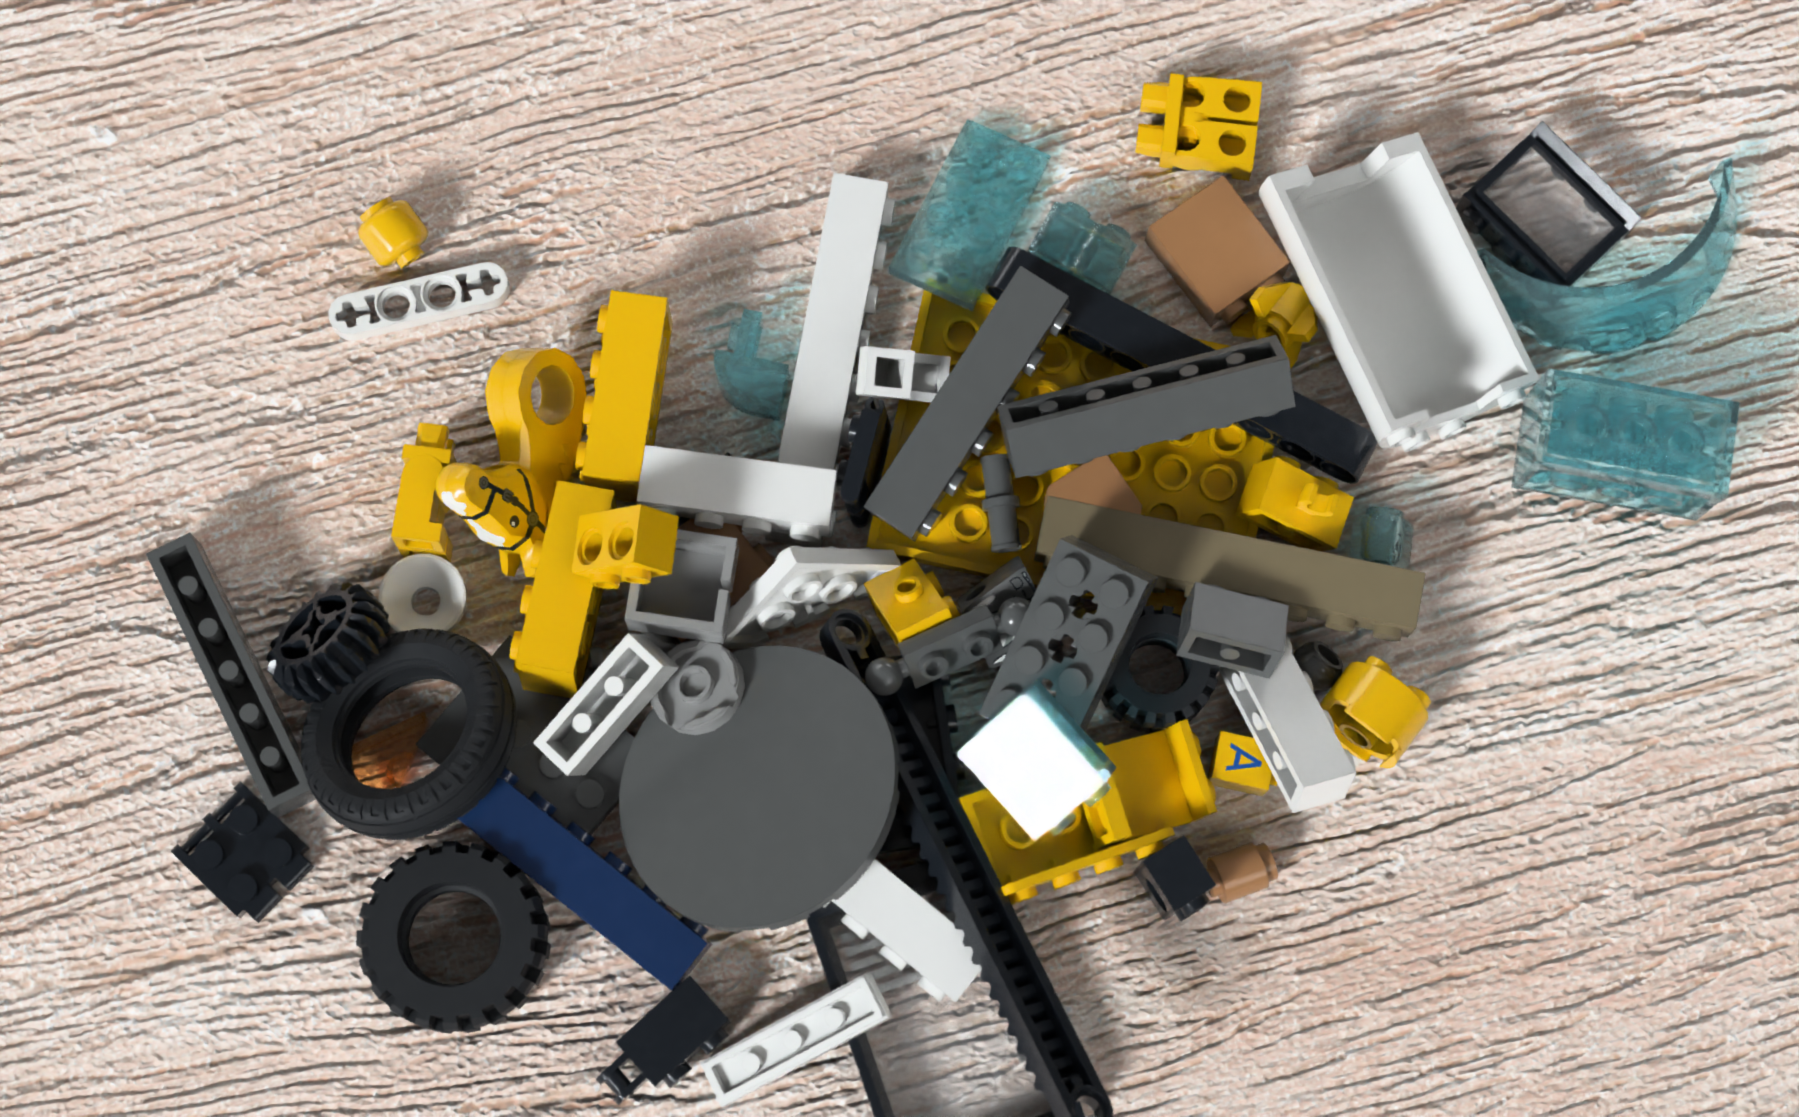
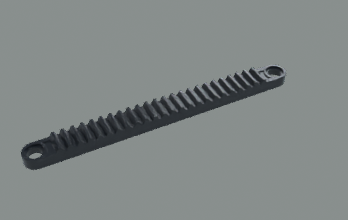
[819,609,1113,1117]

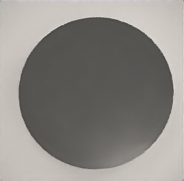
[619,645,900,932]

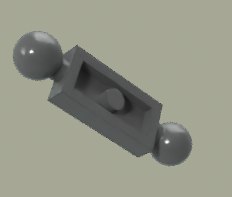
[865,597,1030,696]

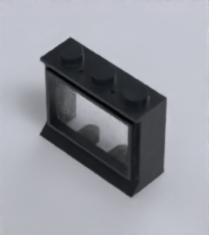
[1455,121,1642,306]

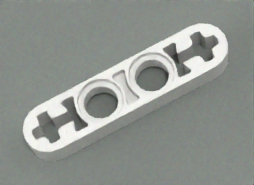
[328,262,510,341]

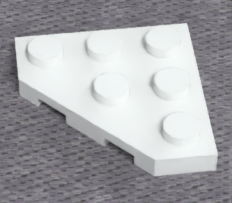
[718,545,901,648]

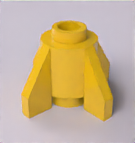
[1230,282,1318,369]

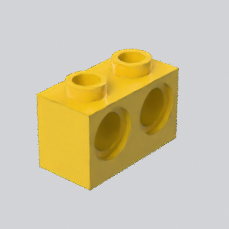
[572,504,679,589]

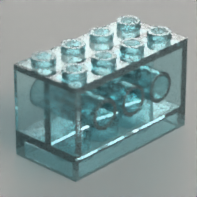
[1511,368,1740,521]

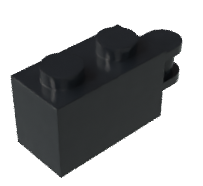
[596,976,731,1106]

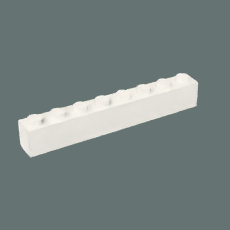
[765,173,896,548]

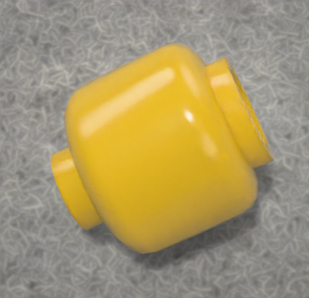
[358,196,428,269]

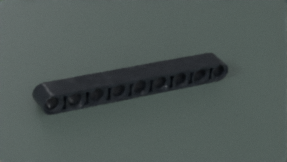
[985,246,1378,484]

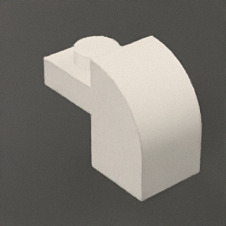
[856,346,951,403]

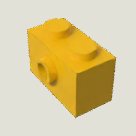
[863,558,960,654]

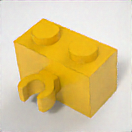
[1235,456,1354,552]

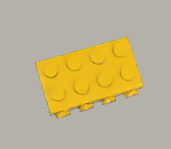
[958,761,1175,905]

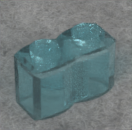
[1028,201,1137,295]

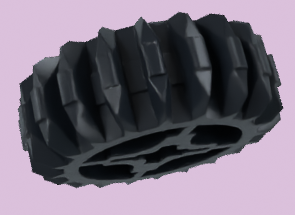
[266,582,391,704]

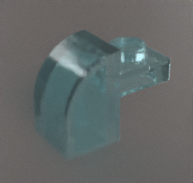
[714,309,790,421]

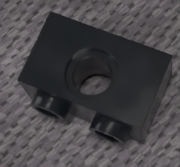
[1133,835,1216,922]

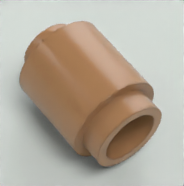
[1206,842,1278,903]

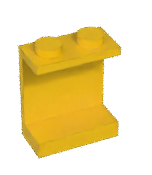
[1067,719,1217,849]

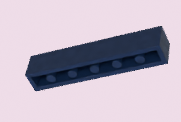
[457,767,713,991]

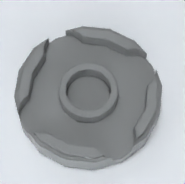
[651,640,745,735]

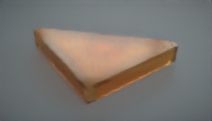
[352,712,429,789]

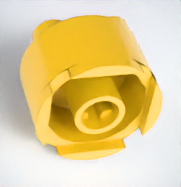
[1320,656,1431,768]

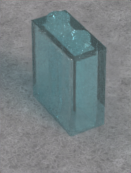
[956,679,1117,841]

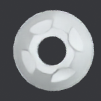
[379,554,467,632]

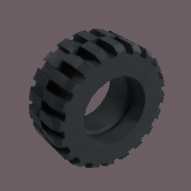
[356,841,551,1034]

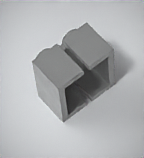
[625,529,739,644]

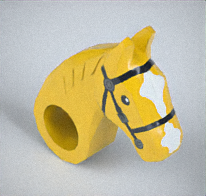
[435,348,587,578]

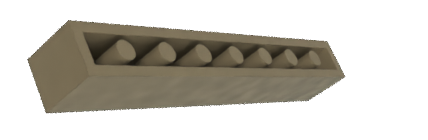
[1034,496,1426,641]

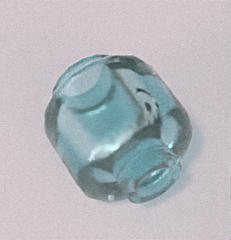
[1349,507,1414,569]

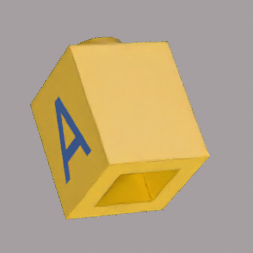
[1207,731,1278,796]

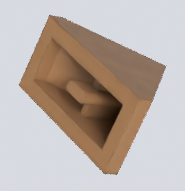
[1043,455,1142,515]

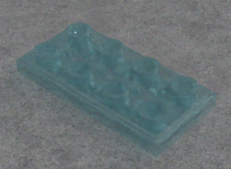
[888,119,1051,311]

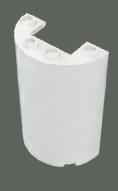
[1259,132,1540,452]

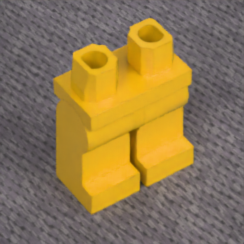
[1135,73,1262,181]
[391,423,457,563]

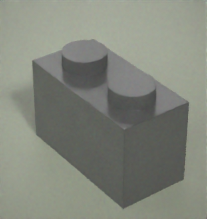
[1176,582,1289,679]

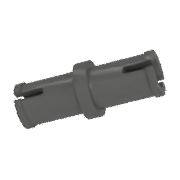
[980,454,1022,553]

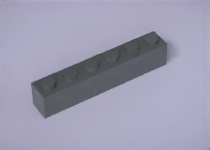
[863,265,1072,542]
[997,335,1296,478]
[146,533,316,818]

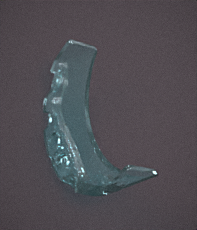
[1477,158,1737,354]

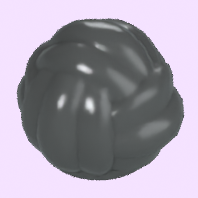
[1293,641,1343,691]

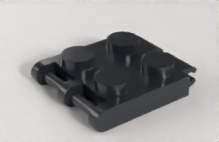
[836,397,892,528]
[171,781,314,923]

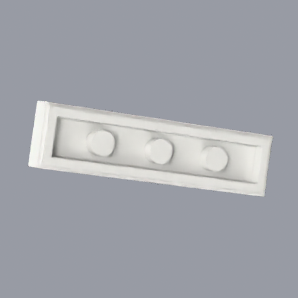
[700,973,893,1107]

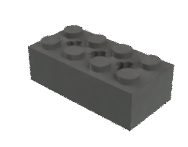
[979,535,1158,758]

